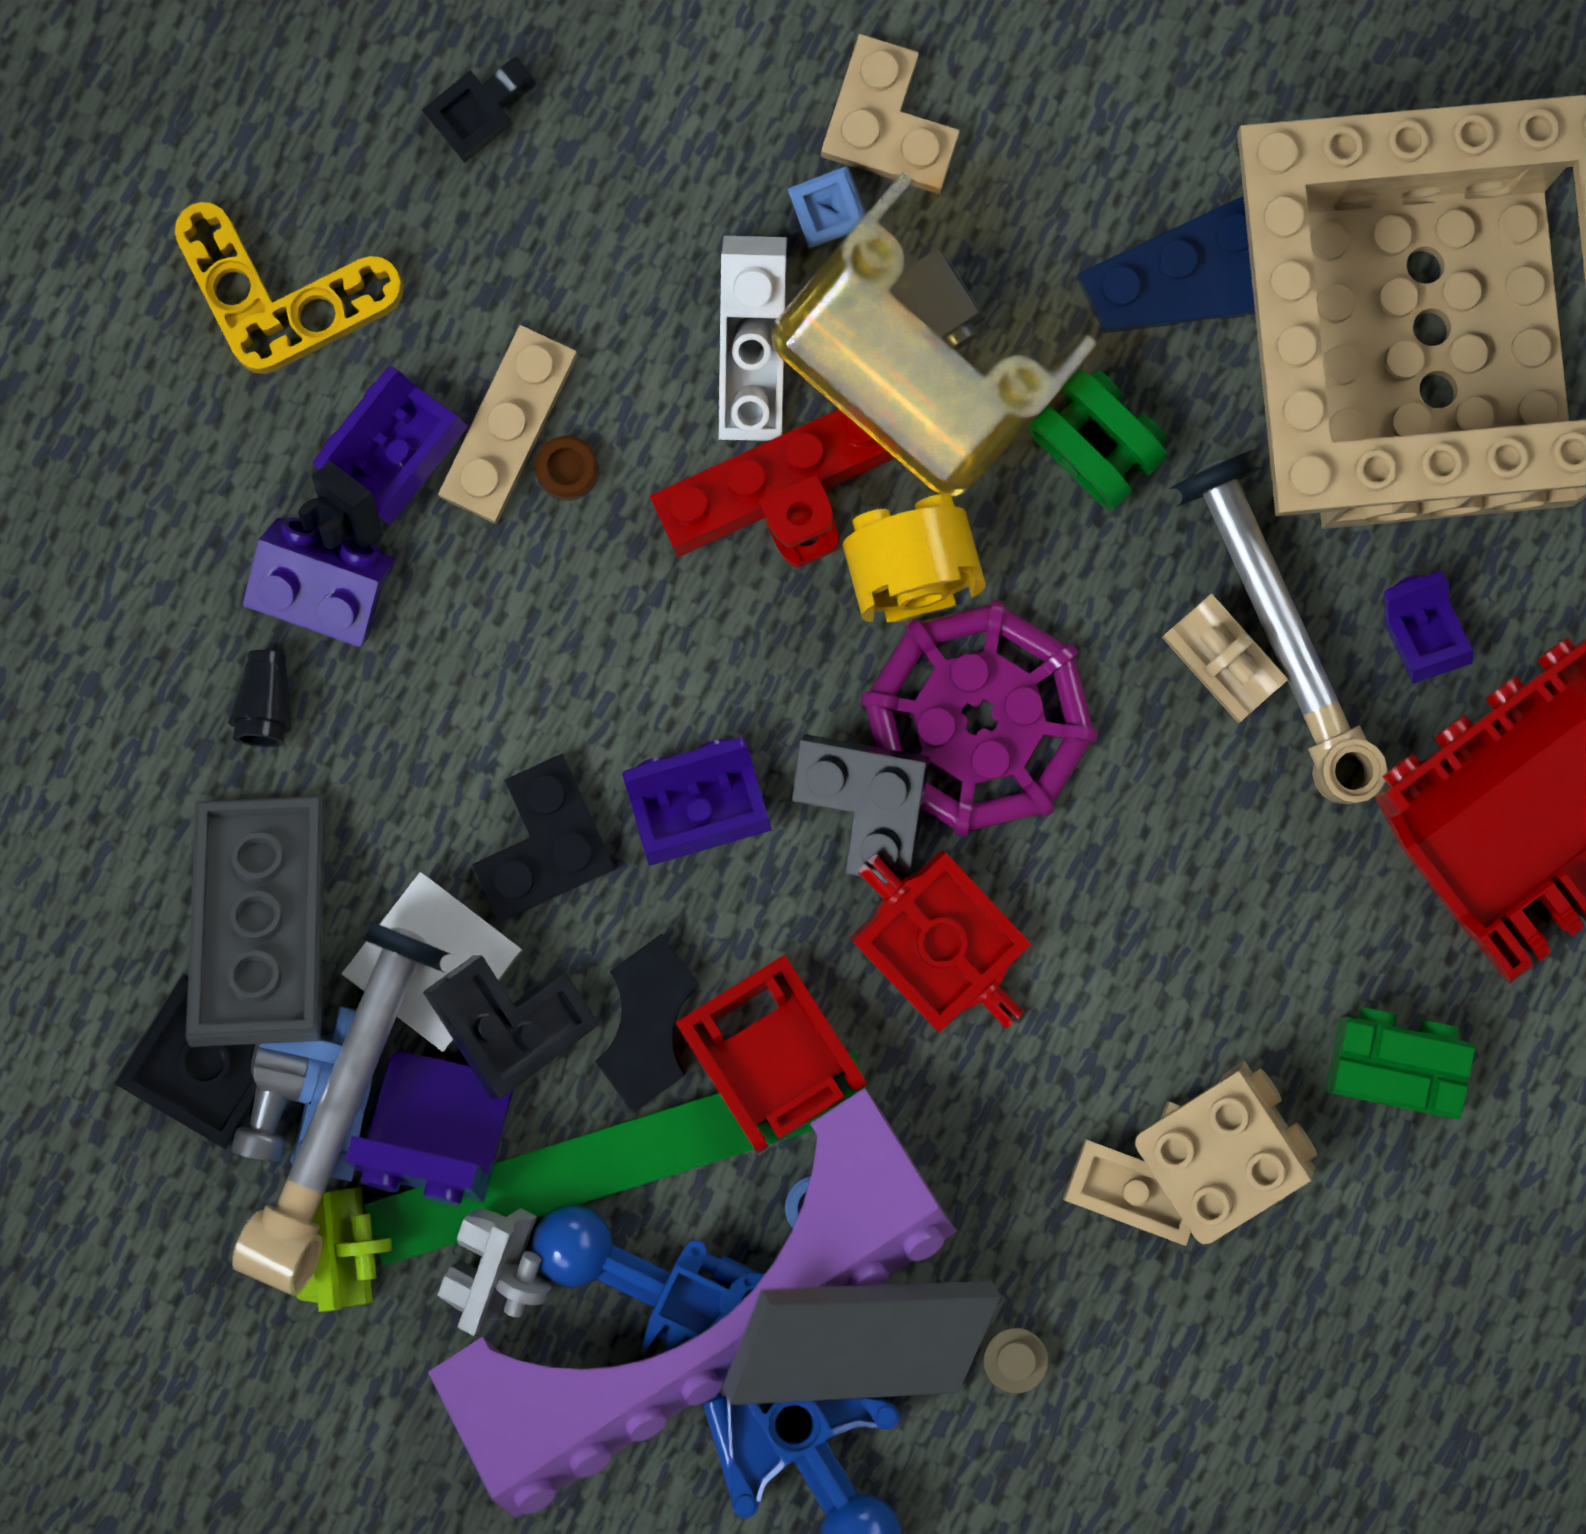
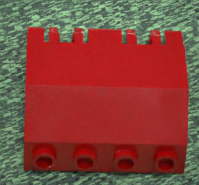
[1375,636,1586,983]

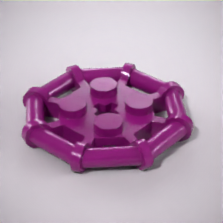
[860,599,1099,837]

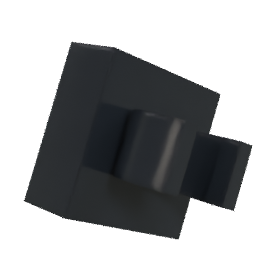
[298,461,383,549]

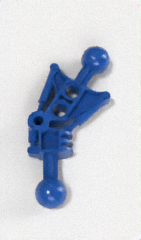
[531,1205,902,1534]

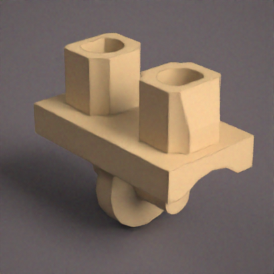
[1162,593,1288,723]

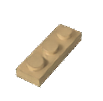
[438,325,578,524]

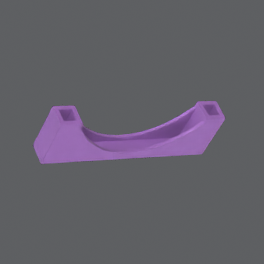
[428,1088,957,1518]

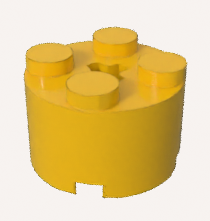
[842,494,986,623]

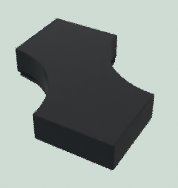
[595,934,700,1113]

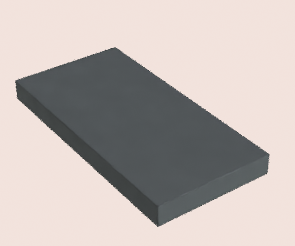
[186,796,326,1047]
[722,1281,1001,1405]

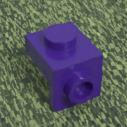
[1384,571,1473,684]

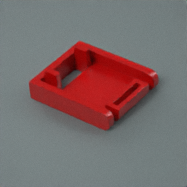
[676,954,867,1154]

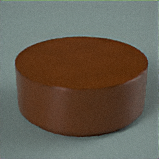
[535,435,599,501]

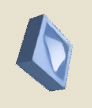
[787,166,870,248]

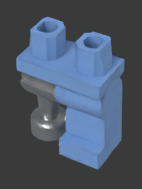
[231,1005,374,1182]

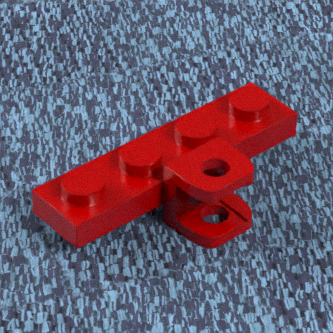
[649,391,907,568]

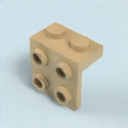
[1135,1060,1317,1244]

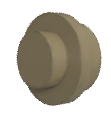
[983,1328,1048,1394]

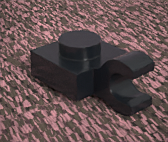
[422,56,537,163]

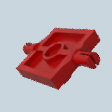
[849,850,1032,1033]

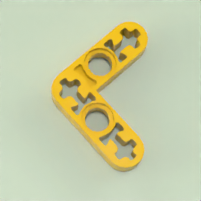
[175,202,404,374]

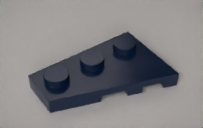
[1077,196,1255,333]

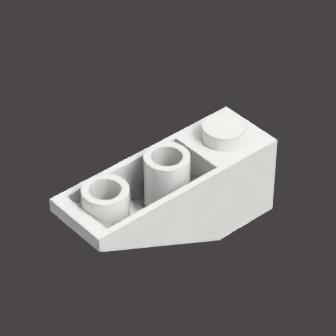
[719,236,787,441]

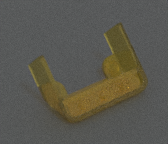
[771,171,1097,496]

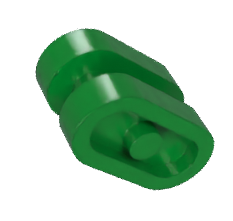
[1024,369,1168,512]

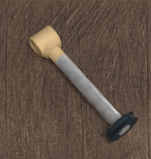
[1169,449,1387,804]
[232,918,453,1296]

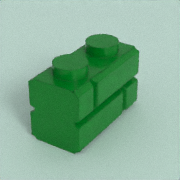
[1325,1007,1475,1120]

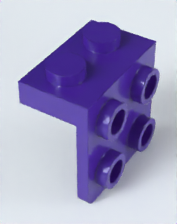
[345,1051,514,1206]

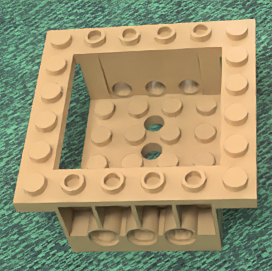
[1237,95,1586,529]

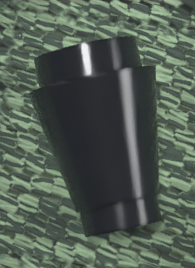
[228,650,292,747]

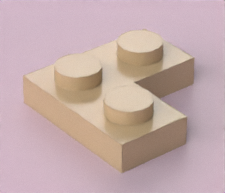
[821,34,960,194]
[1063,1101,1191,1246]

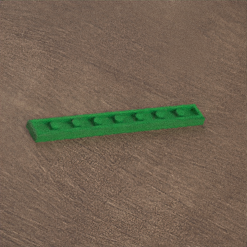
[364,1050,868,1266]

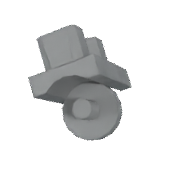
[438,1207,552,1336]

